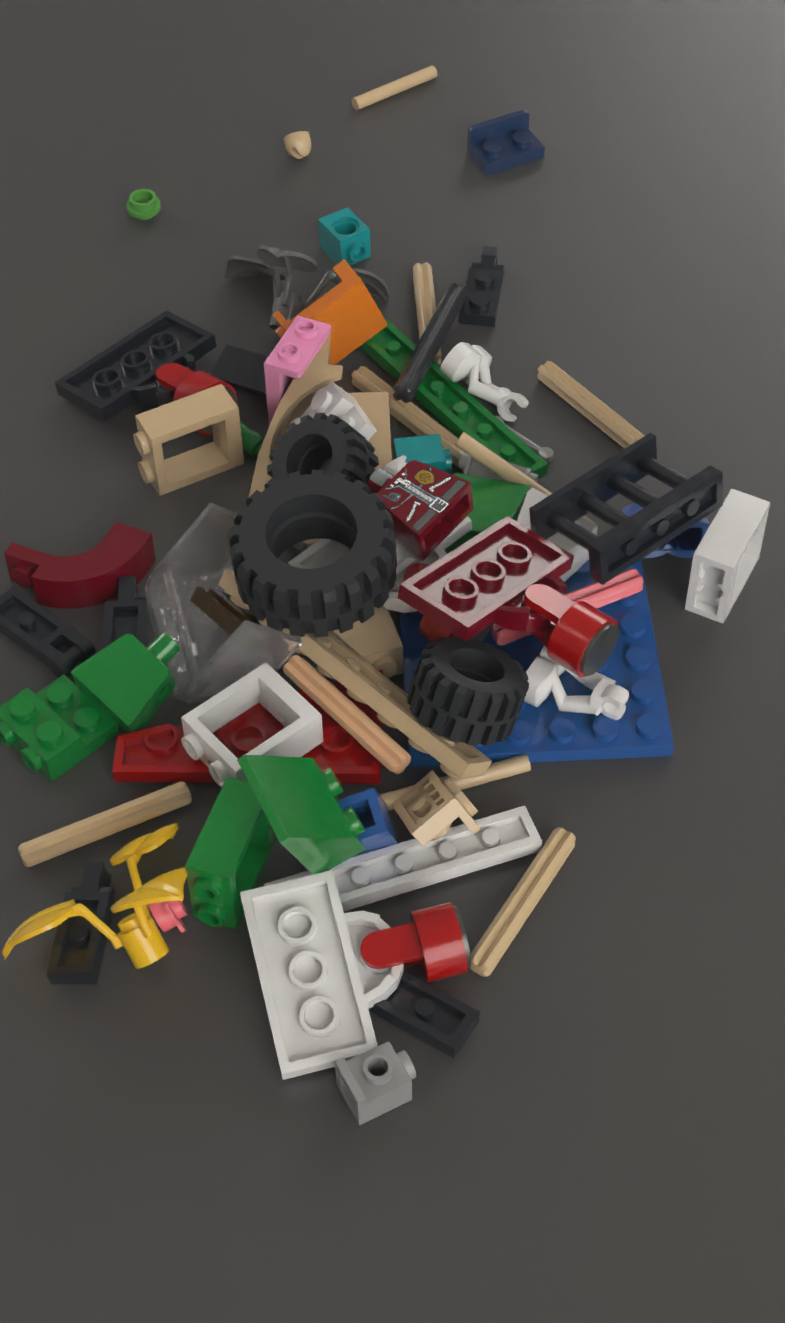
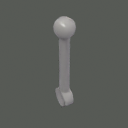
[495,415,554,463]

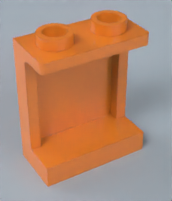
[272,259,388,365]

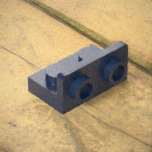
[467,109,545,176]

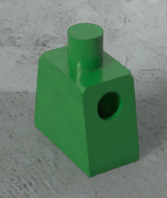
[71,632,181,733]

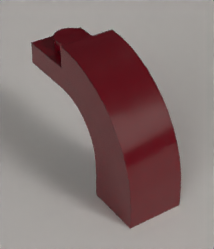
[4,522,156,609]

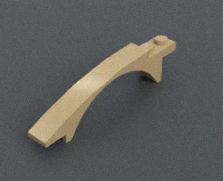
[246,337,343,548]

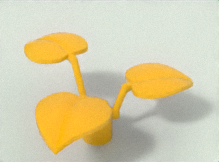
[2,823,188,969]

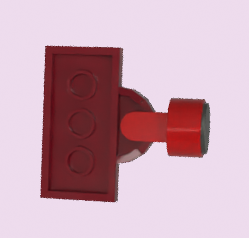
[397,516,619,678]

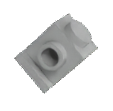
[335,1041,416,1125]

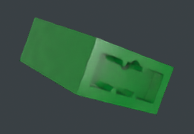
[185,777,276,930]

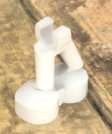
[440,342,529,422]
[524,646,629,720]

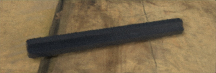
[393,283,468,403]

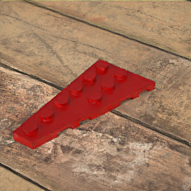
[112,669,383,784]

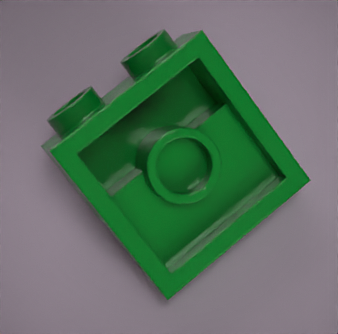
[0,674,120,782]

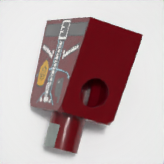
[368,460,474,561]

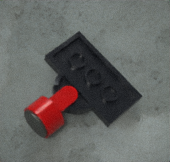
[55,310,237,436]

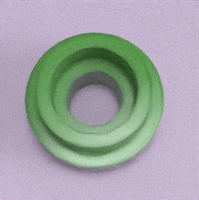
[126,189,161,220]

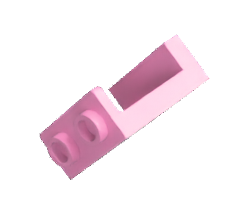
[264,315,331,426]

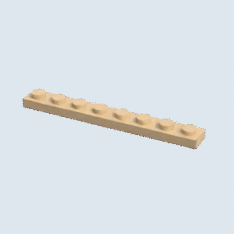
[218,570,492,780]

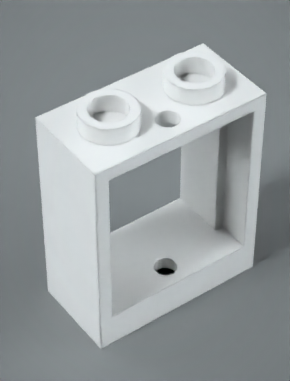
[685,488,770,623]
[181,662,323,787]

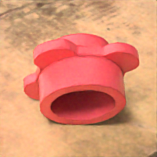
[148,901,188,933]

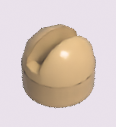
[283,131,311,159]

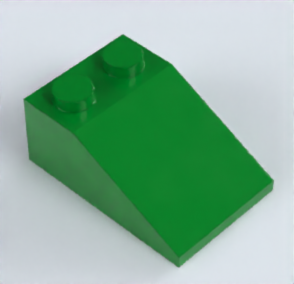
[237,755,366,874]

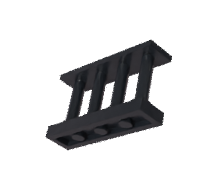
[529,433,723,585]

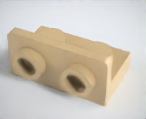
[392,770,481,847]

